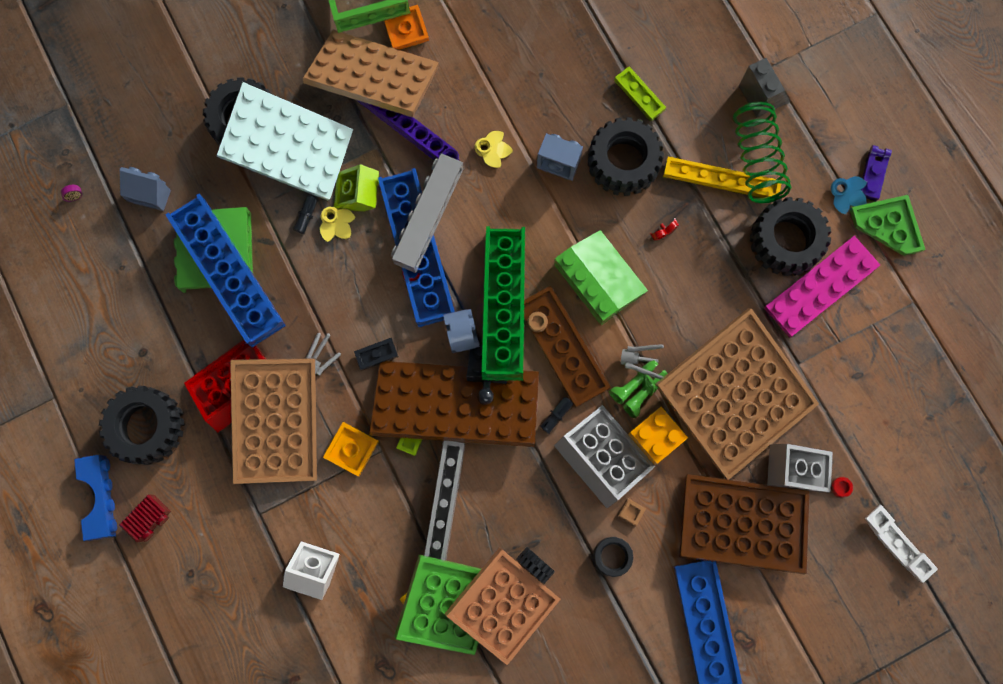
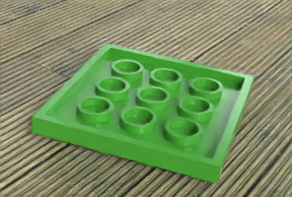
[394,555,481,655]

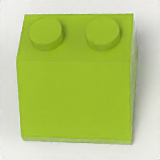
[334,164,379,212]

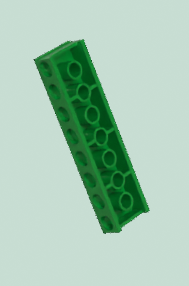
[482,226,525,381]

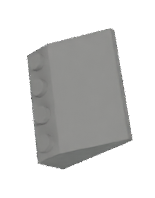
[554,405,655,508]

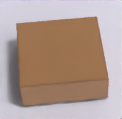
[618,498,646,527]

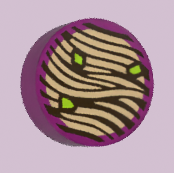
[61,185,83,202]

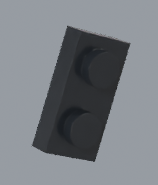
[354,338,399,371]

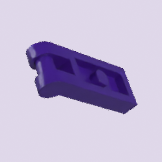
[861,145,892,201]

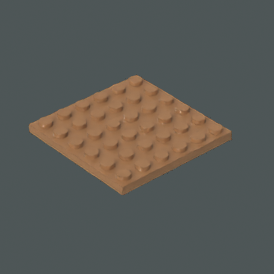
[655,308,819,480]

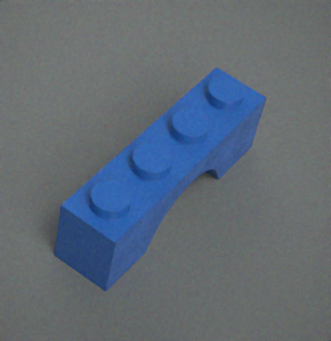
[74,455,117,541]

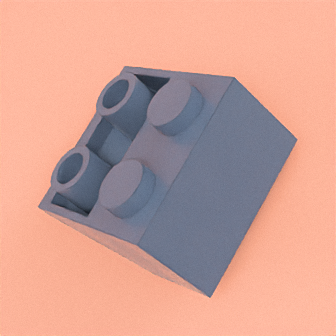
[120,167,171,211]

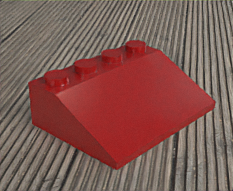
[184,340,266,433]

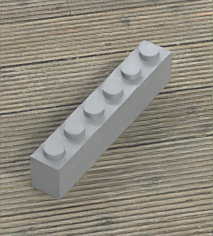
[391,154,464,273]
[424,441,465,561]

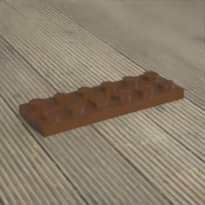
[524,286,611,408]

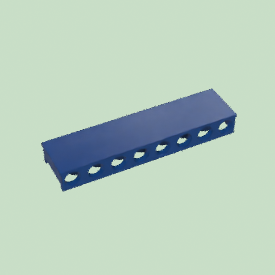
[378,168,455,328]
[165,193,286,348]

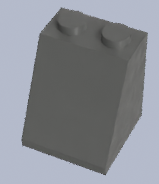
[739,58,791,117]

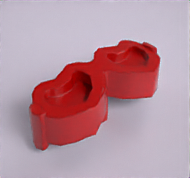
[650,219,679,241]

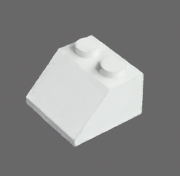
[283,542,340,600]

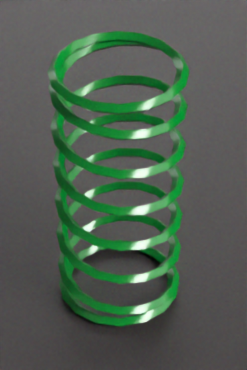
[732,101,792,203]

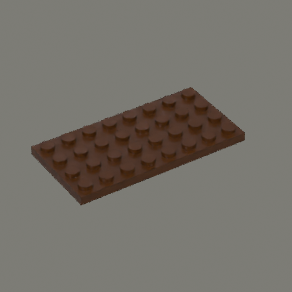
[370,361,539,447]

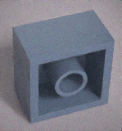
[537,133,583,181]

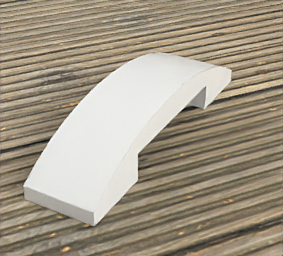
[865,505,938,583]

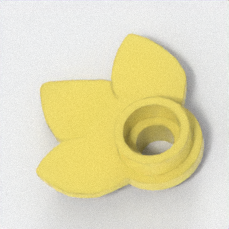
[475,131,513,168]
[320,207,355,242]

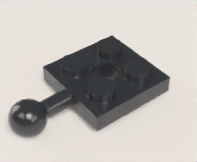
[467,345,507,405]

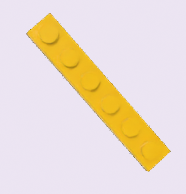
[663,157,781,198]

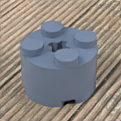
[443,309,480,353]

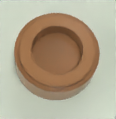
[528,312,548,333]

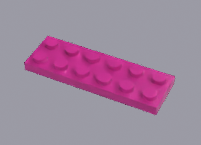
[764,236,880,338]

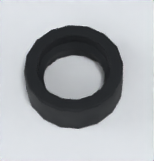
[593,537,634,577]

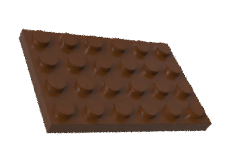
[679,474,809,575]

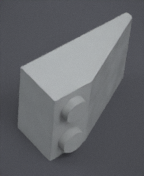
[767,444,833,493]

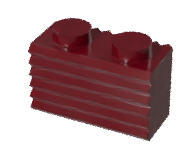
[119,494,171,542]

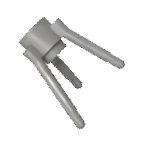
[305,333,341,375]
[621,344,664,380]

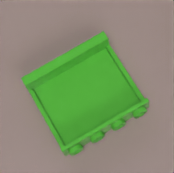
[174,207,253,293]

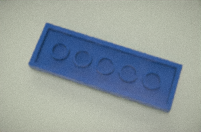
[674,561,742,684]

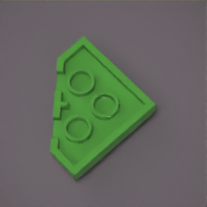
[850,195,926,256]

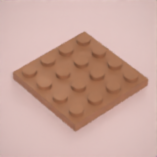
[445,547,561,665]

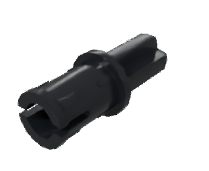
[293,196,318,234]
[540,397,573,434]

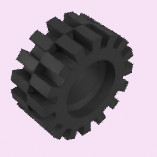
[516,547,555,584]

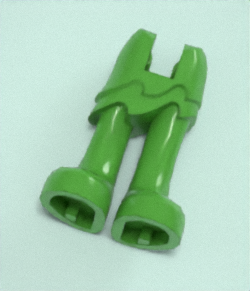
[609,360,668,419]

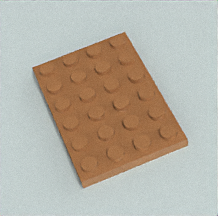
[303,30,439,117]
[231,358,317,484]

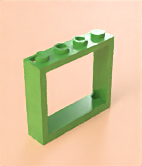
[329,0,410,33]

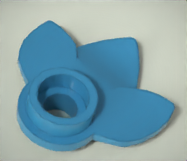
[831,176,867,214]

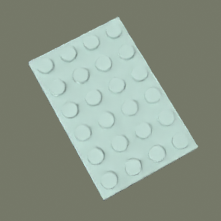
[216,82,353,201]

